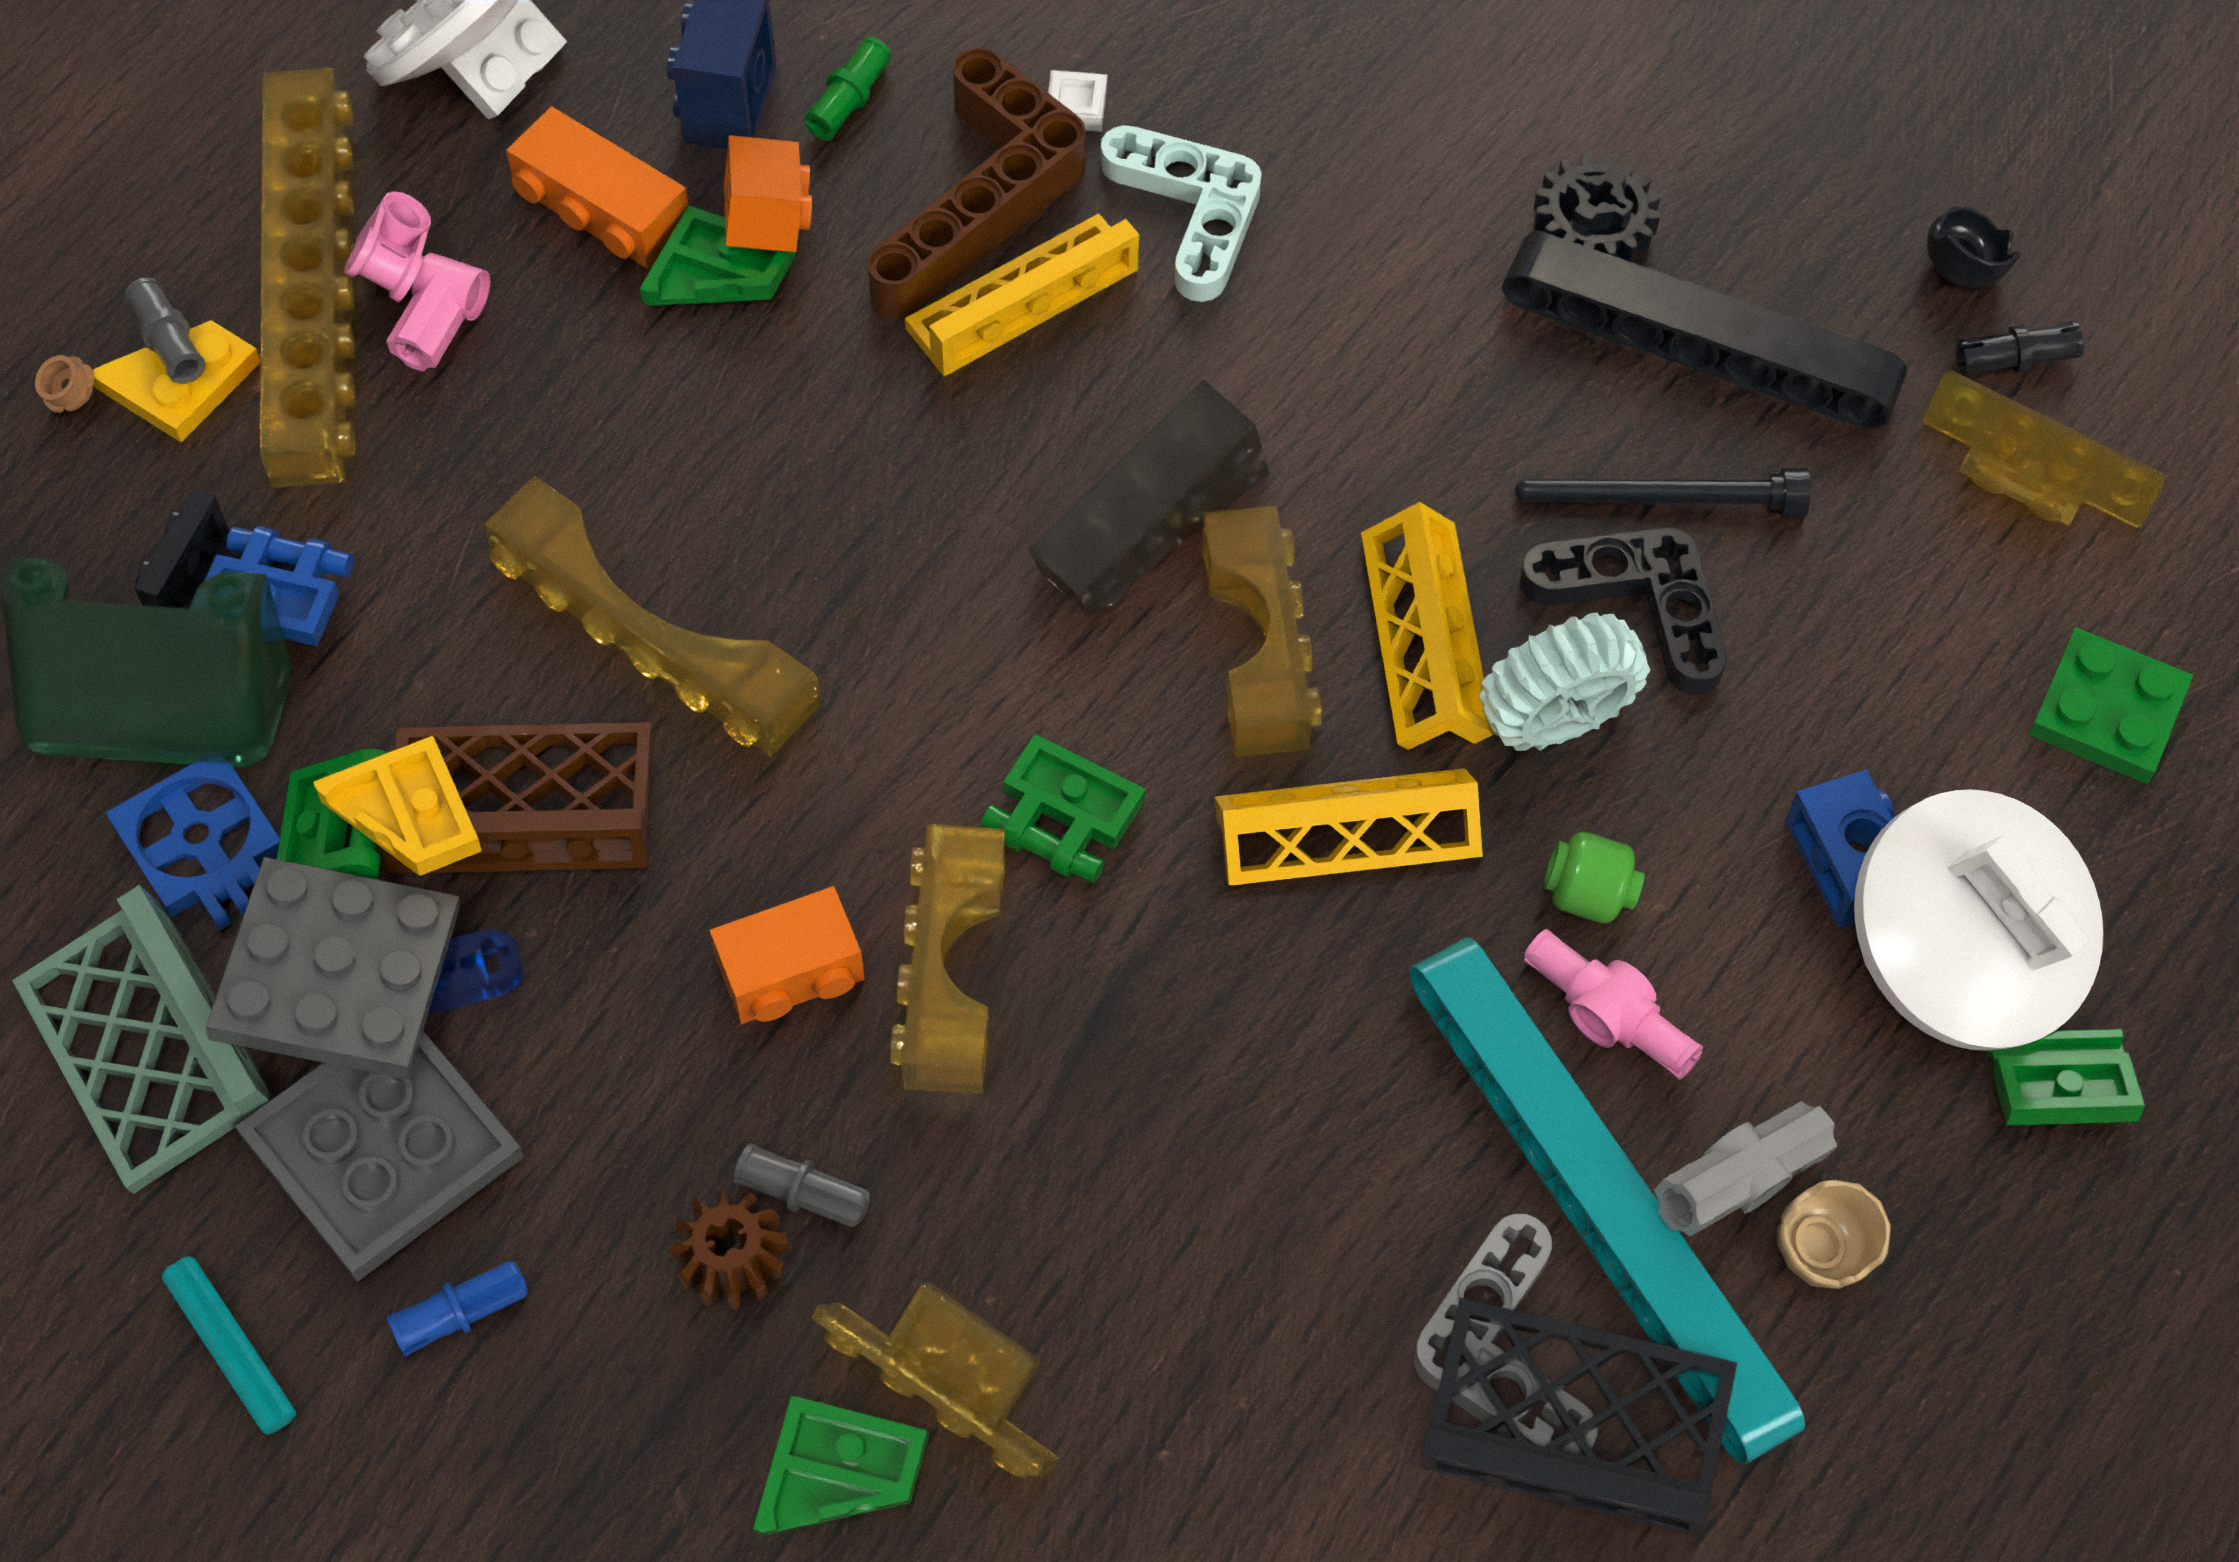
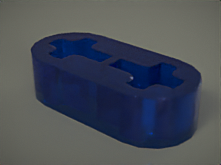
[429,929,524,1013]

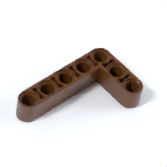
[867,47,1086,320]

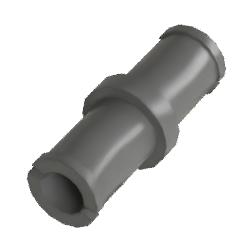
[124,277,205,384]

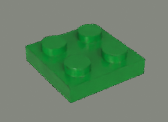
[2029,627,2193,785]

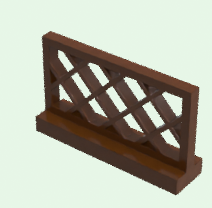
[382,722,653,874]

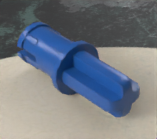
[386,1261,528,1357]

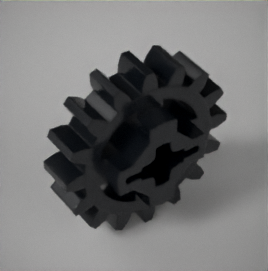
[1533,154,1661,263]

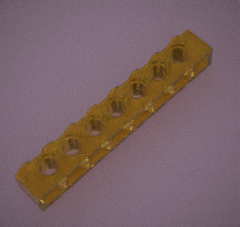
[260,68,356,488]

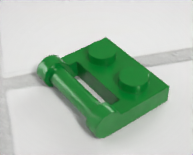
[277,749,389,879]

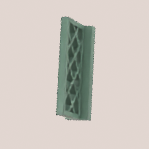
[12,885,274,1194]

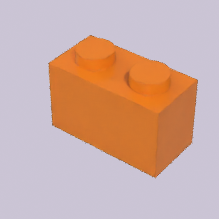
[723,135,812,252]
[710,886,865,1025]

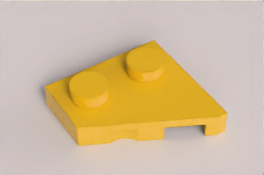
[93,320,261,442]
[313,736,482,876]

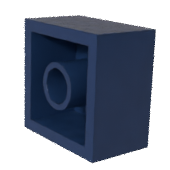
[667,0,777,149]

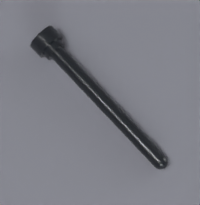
[1515,468,1810,516]

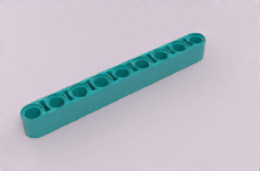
[1409,937,1805,1465]

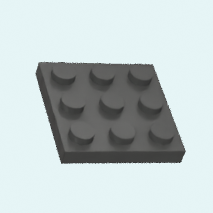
[206,857,460,1079]
[235,1031,524,1282]

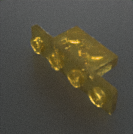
[1923,370,2167,528]
[811,1282,1060,1478]

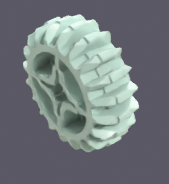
[1479,613,1650,751]

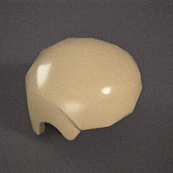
[1777,1180,1891,1289]

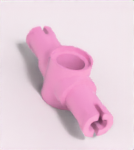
[1524,929,1703,1080]

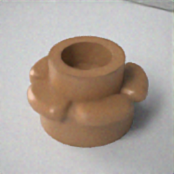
[35,355,94,413]

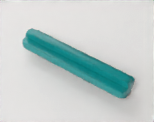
[162,1256,296,1435]

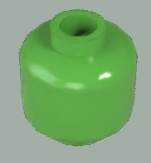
[1543,831,1645,924]

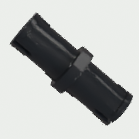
[1956,320,2084,377]

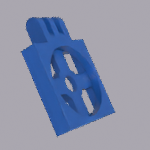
[105,749,280,931]

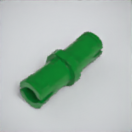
[804,36,892,141]

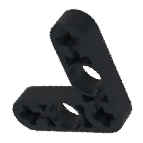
[1520,528,1727,695]

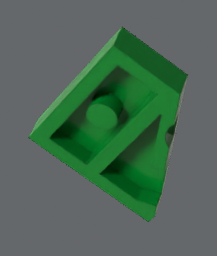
[639,205,796,306]
[753,1395,929,1535]

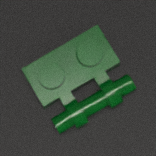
[981,734,1146,884]

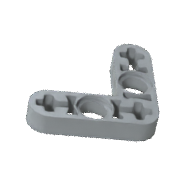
[1414,1214,1598,1455]

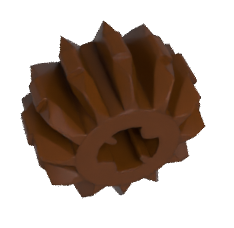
[669,1188,788,1310]

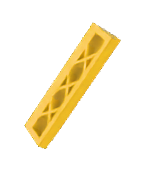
[905,213,1139,377]
[1361,502,1495,750]
[1215,768,1483,886]

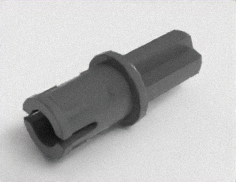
[734,1143,870,1227]

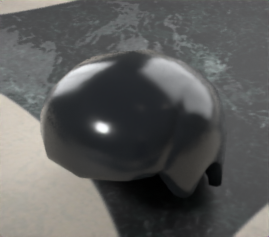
[1927,207,2021,289]

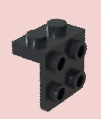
[134,489,296,662]

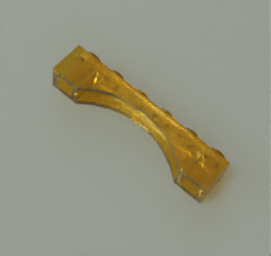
[484,476,820,757]

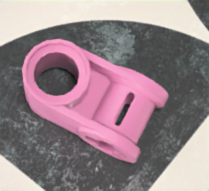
[344,191,431,302]

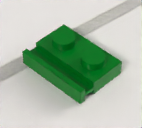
[1986,1029,2145,1125]

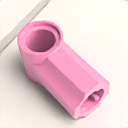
[386,252,490,372]

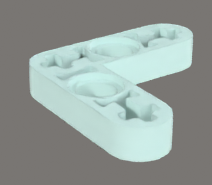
[1100,125,1262,302]

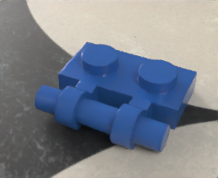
[194,526,354,647]

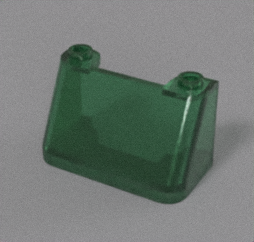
[1,556,293,768]

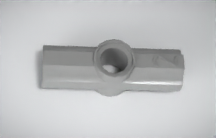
[1654,1101,1837,1237]

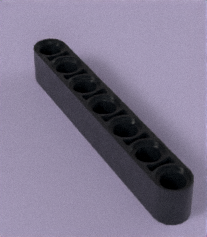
[1502,232,1907,428]

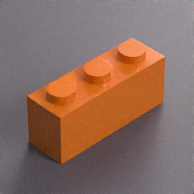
[506,106,689,269]

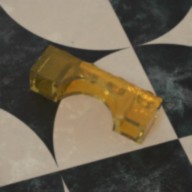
[1201,506,1321,757]
[890,824,1006,1095]

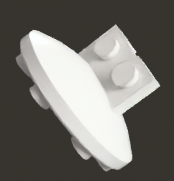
[364,0,567,119]
[1854,789,2103,1051]

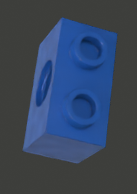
[1785,770,1895,929]

